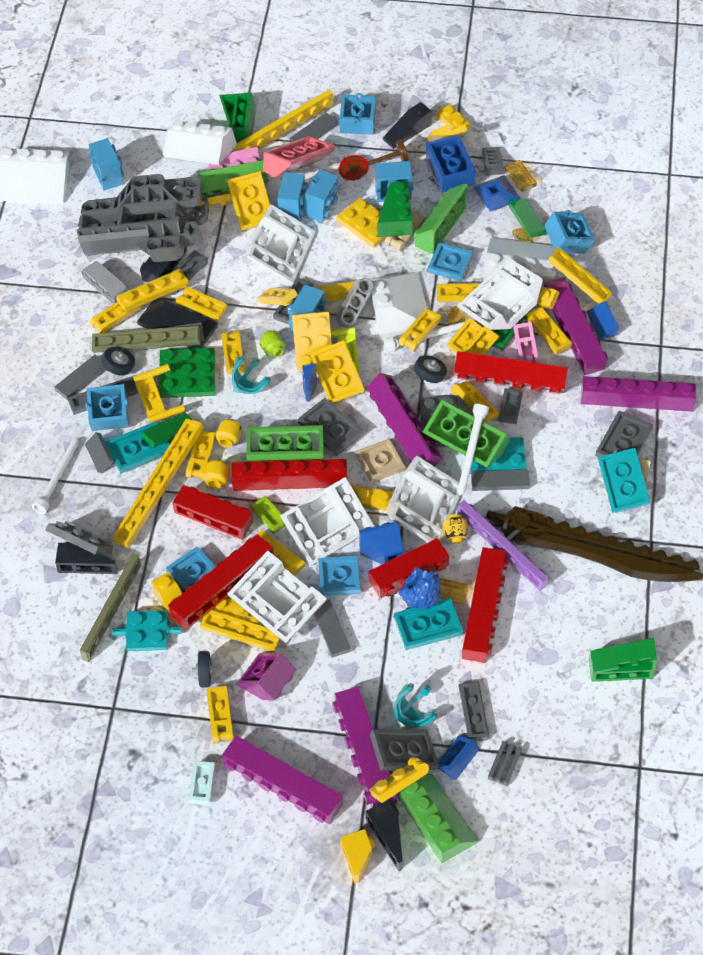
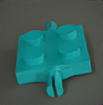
[112,610,182,651]

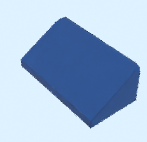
[587,301,618,340]
[302,363,317,402]
[437,735,479,780]

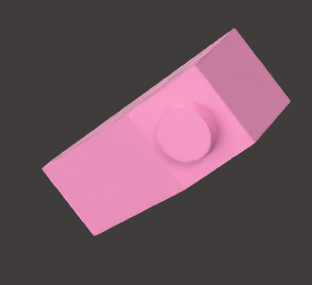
[513,322,539,363]

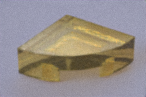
[512,228,533,243]
[447,305,465,326]

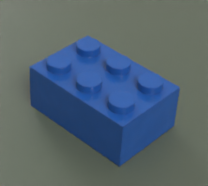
[426,135,476,193]

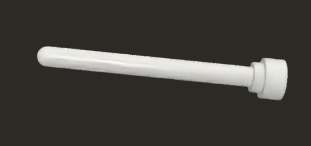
[384,322,465,352]
[458,404,489,495]
[32,438,79,514]

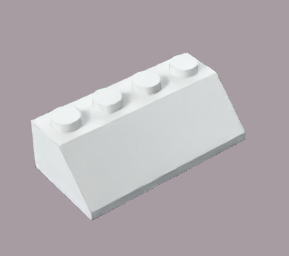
[163,120,237,165]

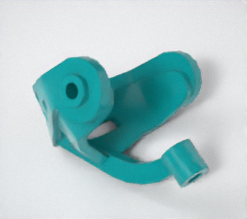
[232,355,271,394]
[394,682,438,728]

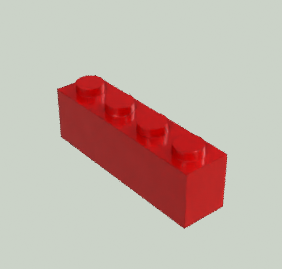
[172,484,253,540]
[369,538,449,599]

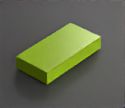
[250,495,286,534]

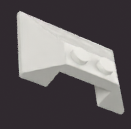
[245,204,315,284]
[458,258,543,330]
[370,272,427,337]
[387,456,460,542]
[280,477,375,566]
[228,551,327,644]

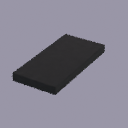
[137,298,218,348]

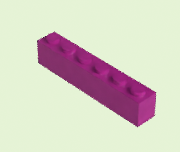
[544,277,608,375]
[366,372,443,467]
[581,376,696,412]
[332,686,397,807]
[222,735,343,825]

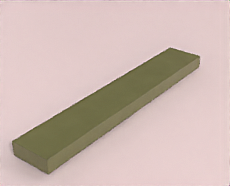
[92,325,200,353]
[80,553,141,662]

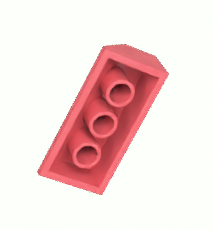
[263,136,335,177]

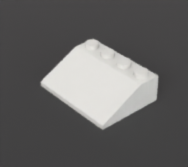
[0,148,71,203]
[483,238,557,287]

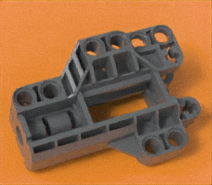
[77,174,210,262]

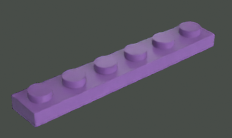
[457,500,548,591]

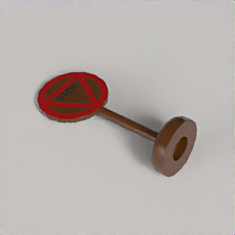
[338,139,409,181]

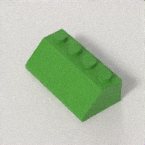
[195,160,269,197]
[414,184,468,254]
[423,400,510,468]
[246,425,324,462]
[397,774,478,863]

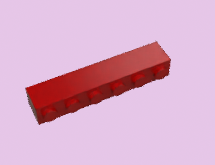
[454,351,568,394]
[232,459,348,491]
[168,534,275,630]
[462,547,509,663]

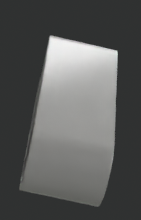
[81,261,128,304]
[336,278,373,327]

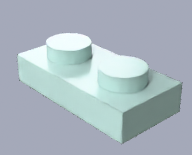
[188,761,215,805]

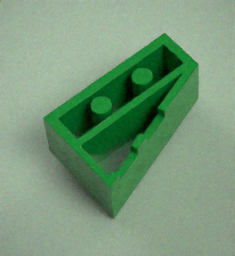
[219,92,256,143]
[377,181,413,237]
[588,638,657,682]

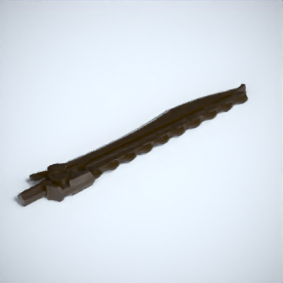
[486,506,703,582]

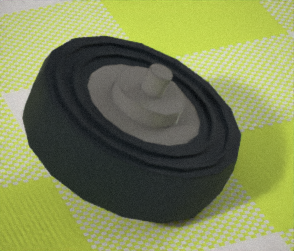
[102,346,135,376]
[414,355,447,383]
[192,651,217,688]

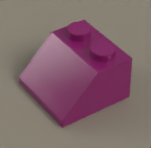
[236,653,297,700]

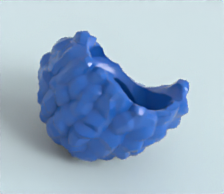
[398,568,441,610]

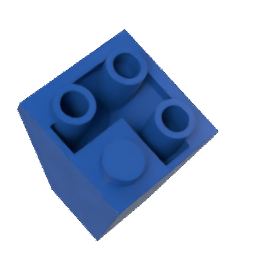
[474,175,521,211]
[359,521,404,565]

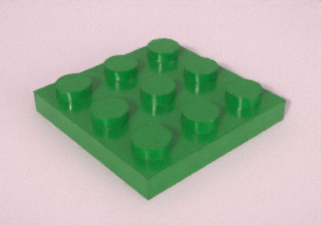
[159,348,215,398]

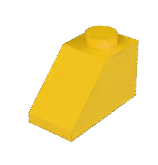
[151,572,182,622]
[340,829,375,884]

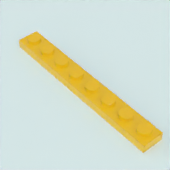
[231,89,334,152]
[111,419,204,548]

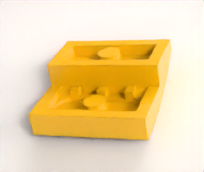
[427,124,468,141]
[447,318,499,355]

